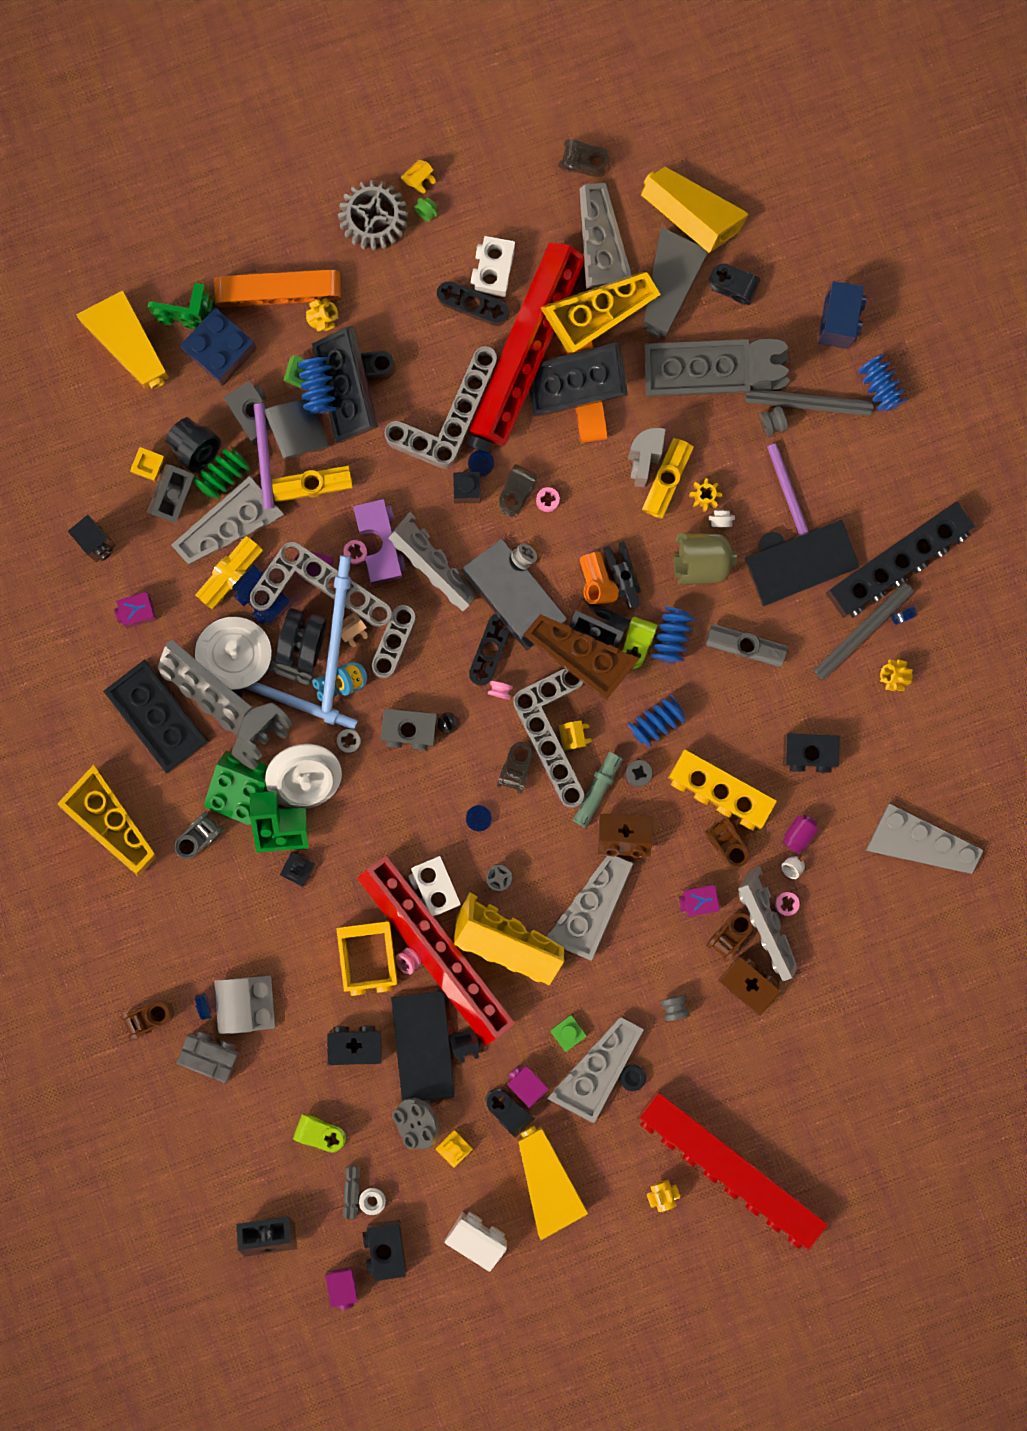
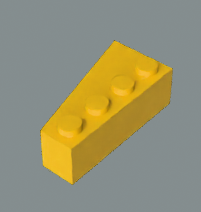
[540,272,661,353]
[57,765,156,877]
[454,892,564,985]

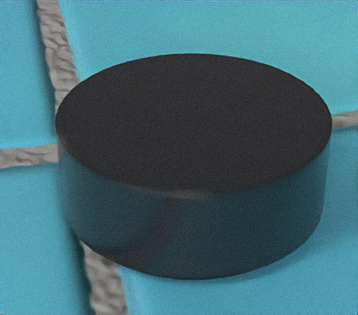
[467,436,495,454]
[759,532,785,551]
[619,1064,646,1091]

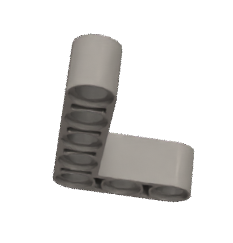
[384,346,497,469]
[250,542,391,627]
[513,668,584,808]

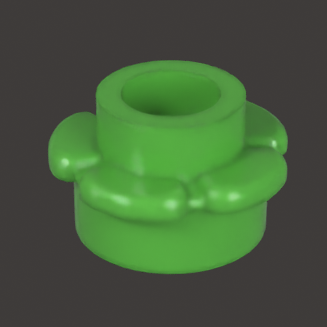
[414,198,438,222]

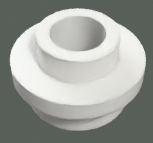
[709,510,735,527]
[359,1188,386,1215]

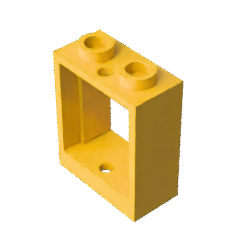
[337,921,398,996]

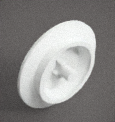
[195,617,271,690]
[265,744,342,809]

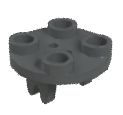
[392,1098,441,1150]

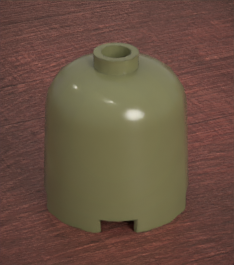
[673,532,737,585]

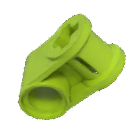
[622,616,658,669]
[293,1113,346,1152]

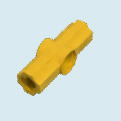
[642,438,694,519]
[271,466,353,502]
[195,536,264,610]

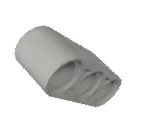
[372,605,416,679]

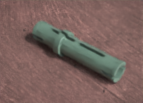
[572,752,623,829]

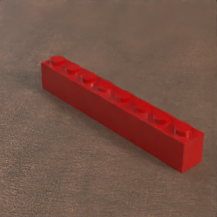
[468,242,585,446]
[357,855,515,1046]
[638,1091,828,1251]

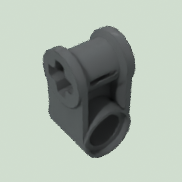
[174,811,224,860]

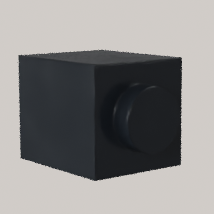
[453,472,480,504]

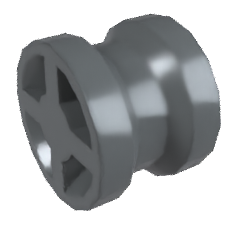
[759,406,788,437]
[625,760,652,787]
[486,865,512,891]
[660,995,691,1021]

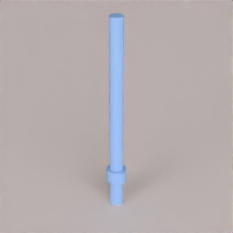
[321,555,351,712]
[244,682,358,730]

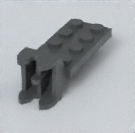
[645,339,790,397]
[158,639,293,769]

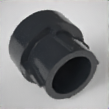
[165,417,221,472]

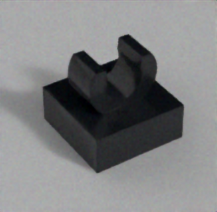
[280,852,315,887]
[449,1028,481,1063]

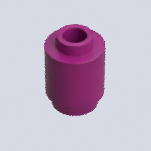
[782,814,819,854]

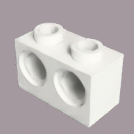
[471,236,515,298]
[408,856,461,916]

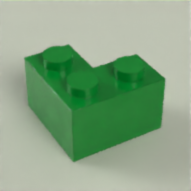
[249,791,309,853]

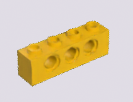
[668,749,777,831]

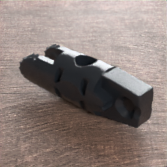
[603,541,641,609]

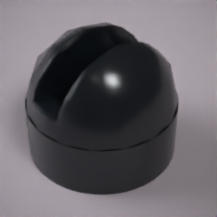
[438,713,459,734]

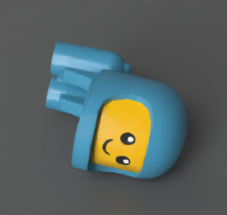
[312,662,367,701]

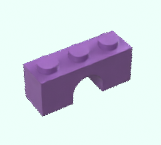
[353,499,406,585]

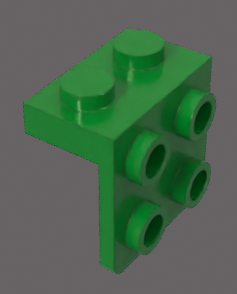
[148,283,214,329]
[204,750,268,825]

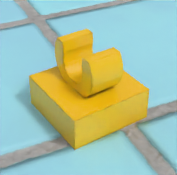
[401,160,436,193]
[130,447,165,482]
[559,721,592,751]
[435,1129,473,1168]

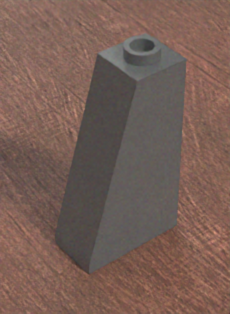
[643,227,708,338]

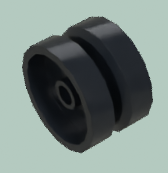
[276,608,327,672]

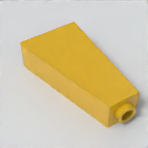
[641,167,749,253]
[76,290,169,390]
[518,1126,588,1240]

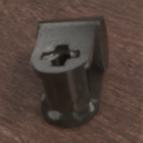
[558,139,609,177]
[499,464,539,517]
[497,742,532,794]

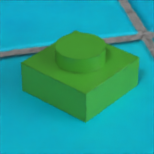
[283,355,307,390]
[550,1015,587,1052]

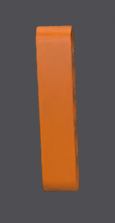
[214,270,342,307]
[566,341,607,443]

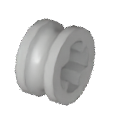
[511,543,537,570]
[337,729,361,753]

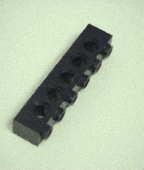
[826,501,975,618]

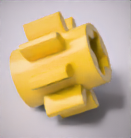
[306,298,338,332]
[689,478,722,512]
[880,659,913,691]
[647,1180,681,1212]

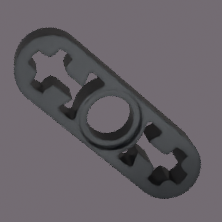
[437,281,508,326]
[469,614,510,686]

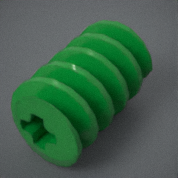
[192,445,251,500]

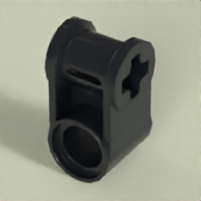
[708,263,761,305]
[360,351,396,381]
[485,1088,534,1138]

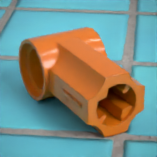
[580,552,619,604]

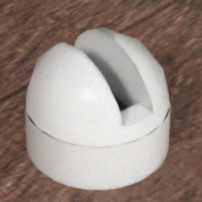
[781,856,805,879]

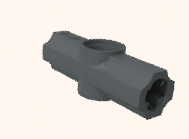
[705,624,787,668]

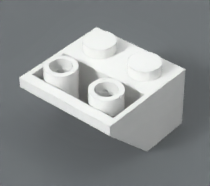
[445,1212,507,1271]

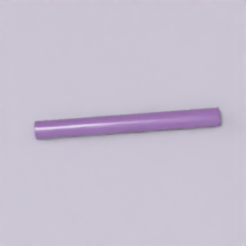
[254,403,274,509]
[767,443,809,535]

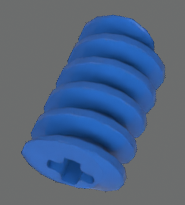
[858,353,910,412]
[298,357,337,413]
[651,606,696,664]
[627,694,686,747]

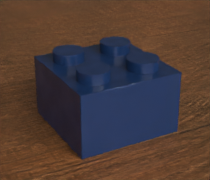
[818,281,867,349]
[180,308,257,386]

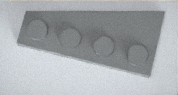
[579,183,631,289]
[171,476,284,566]
[388,511,477,611]
[865,804,983,874]
[546,856,634,961]
[738,866,798,981]
[547,1017,644,1123]

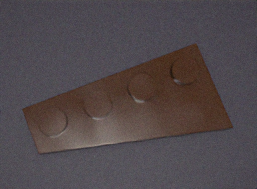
[524,614,640,701]

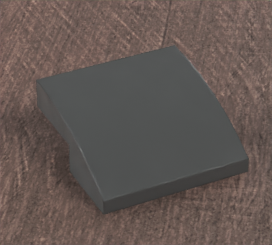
[264,400,329,459]

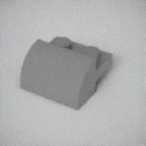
[628,428,665,488]
[214,976,275,1034]

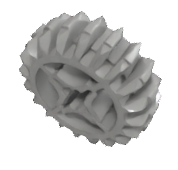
[338,180,408,251]

